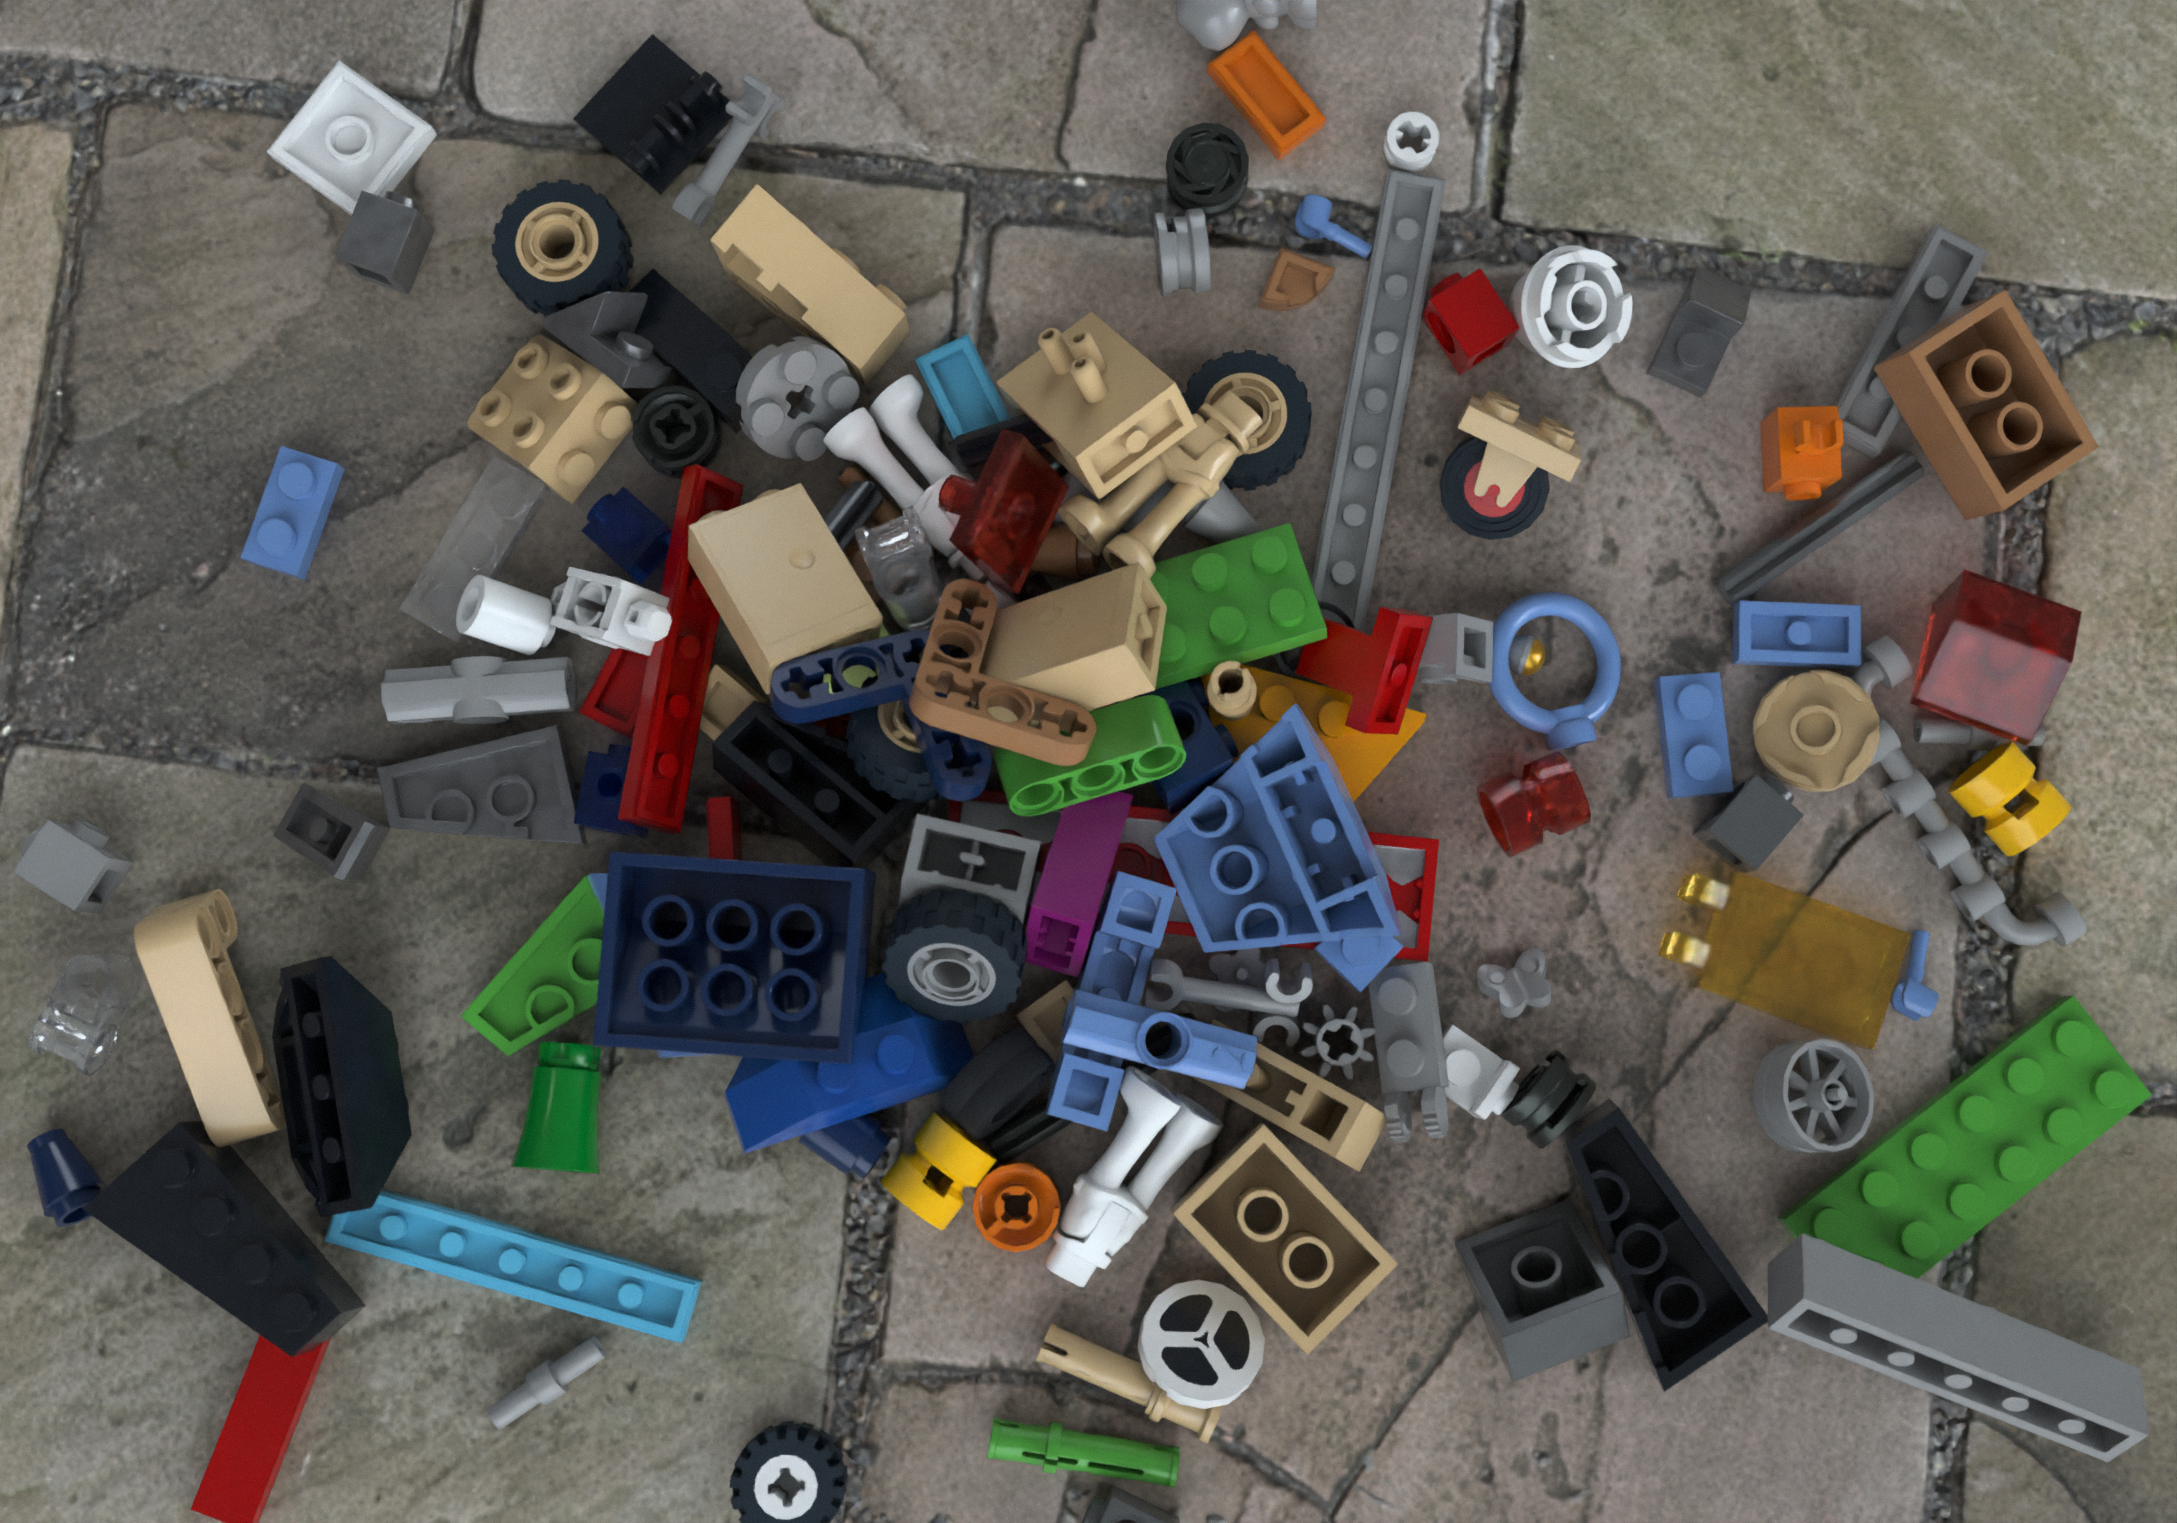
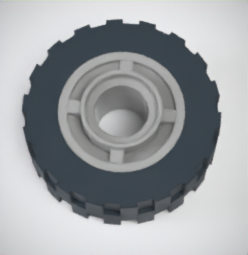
[882,889,1028,1023]

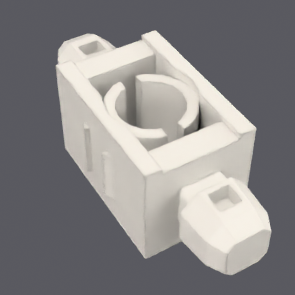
[550,567,672,656]

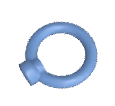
[1488,592,1621,751]

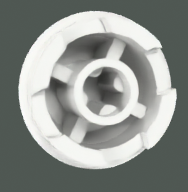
[1509,245,1633,368]

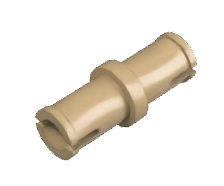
[1207,661,1257,721]

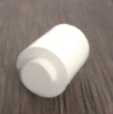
[456,575,556,655]

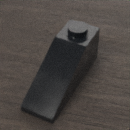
[629,269,753,434]

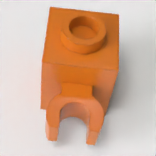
[1760,406,1844,501]

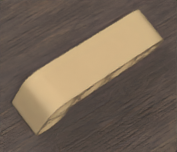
[134,889,285,1148]

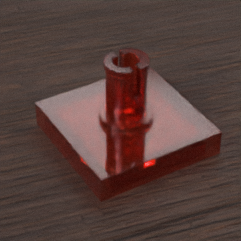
[939,429,1069,594]

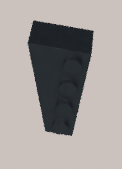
[1560,1098,1768,1392]
[82,1121,366,1357]

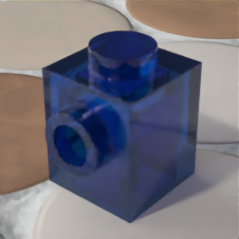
[581,486,672,585]
[574,744,648,839]

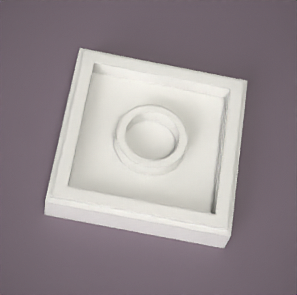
[267,61,437,215]

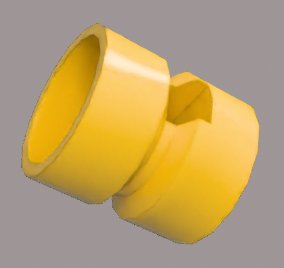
[1948,740,2072,857]
[880,1111,997,1231]

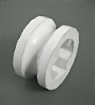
[1383,111,1439,173]

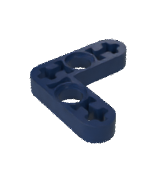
[770,630,992,801]

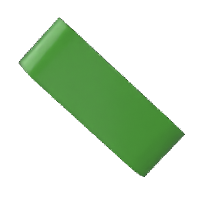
[994,695,1186,817]

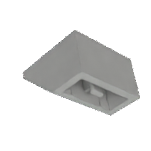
[897,814,1042,932]

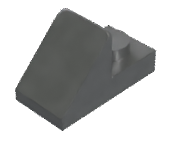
[1647,266,1751,398]
[543,292,672,388]
[273,782,389,881]

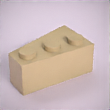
[710,184,910,386]

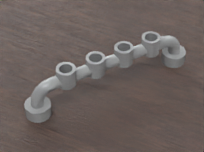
[1851,635,2087,947]

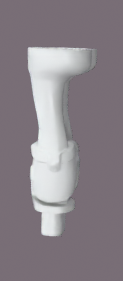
[823,374,1010,582]
[1044,1066,1224,1287]

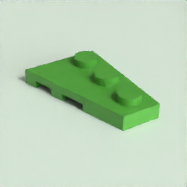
[461,874,604,1056]

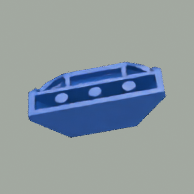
[724,972,974,1154]

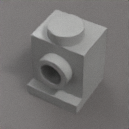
[1417,613,1493,684]

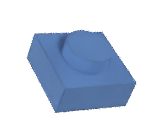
[1313,936,1403,992]

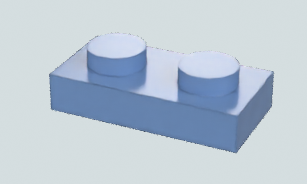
[240,446,345,580]
[1732,600,1861,669]
[1654,672,1734,799]

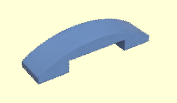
[1046,871,1177,1131]

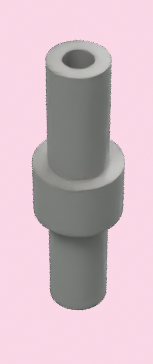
[1914,714,2045,751]
[487,1336,607,1430]

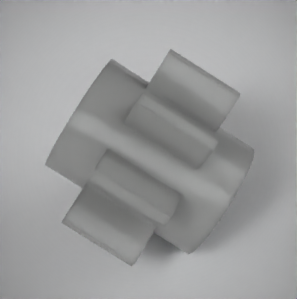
[1299,1005,1375,1080]

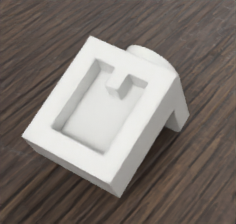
[1442,1024,1520,1120]

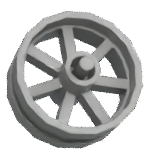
[1753,1038,1874,1154]

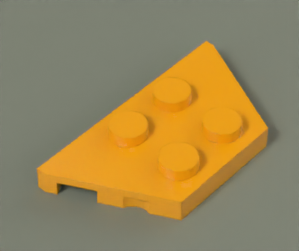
[1201,664,1426,802]

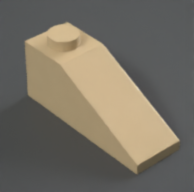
[1190,1019,1387,1172]

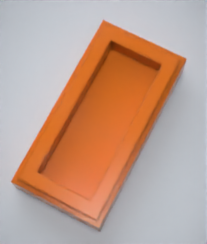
[1207,29,1327,160]

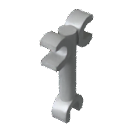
[672,73,786,227]
[1144,958,1313,1047]

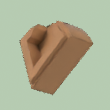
[1258,247,1336,311]

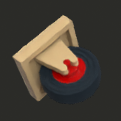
[1440,389,1582,540]

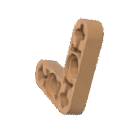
[909,579,1096,766]

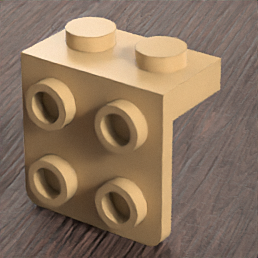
[468,334,638,505]

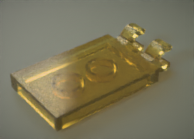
[1658,871,1911,1050]

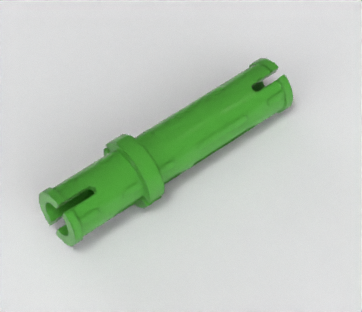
[987,1417,1180,1488]

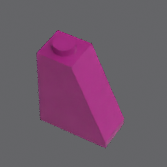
[1025,791,1133,978]

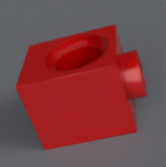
[1421,268,1520,376]

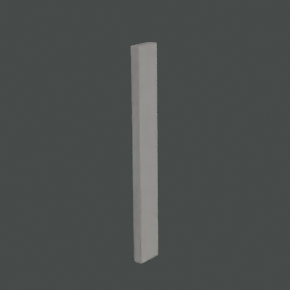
[1310,169,1446,632]

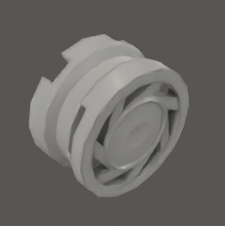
[1153,208,1211,297]

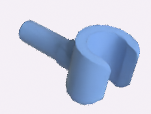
[1295,194,1373,259]
[1890,930,1939,1021]

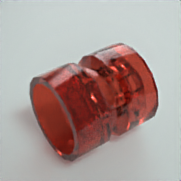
[1477,751,1591,858]

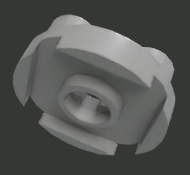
[736,336,859,461]

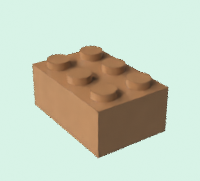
[1873,290,2099,520]

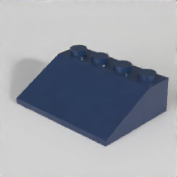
[593,851,876,1064]

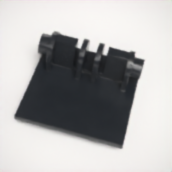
[573,34,733,195]

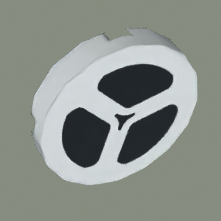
[1137,1280,1265,1409]

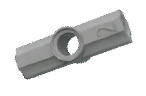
[381,656,577,725]

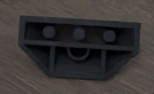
[272,956,412,1217]

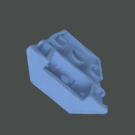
[1154,703,1402,953]

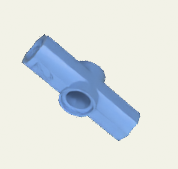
[1060,989,1257,1089]

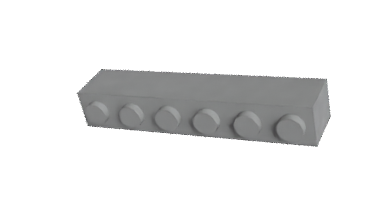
[1768,1233,2149,1462]

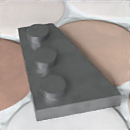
[377,725,588,845]

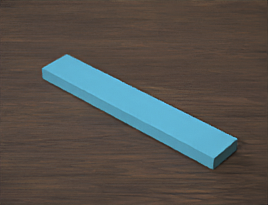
[324,1188,703,1343]

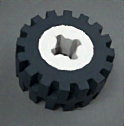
[729,1421,848,1523]

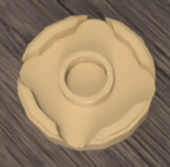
[1753,670,1880,792]

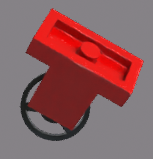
[1274,601,1433,735]

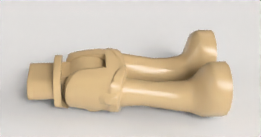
[1058,391,1262,579]

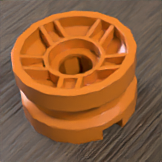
[972,1160,1061,1252]

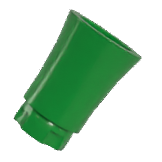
[511,1042,602,1174]

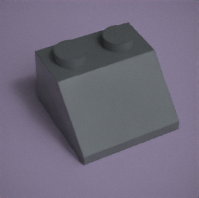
[1455,1199,1630,1382]

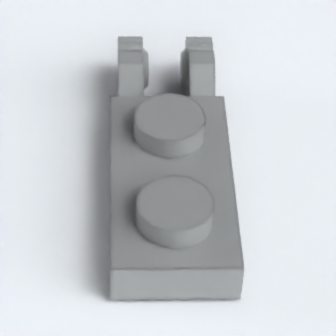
[1368,962,1449,1143]

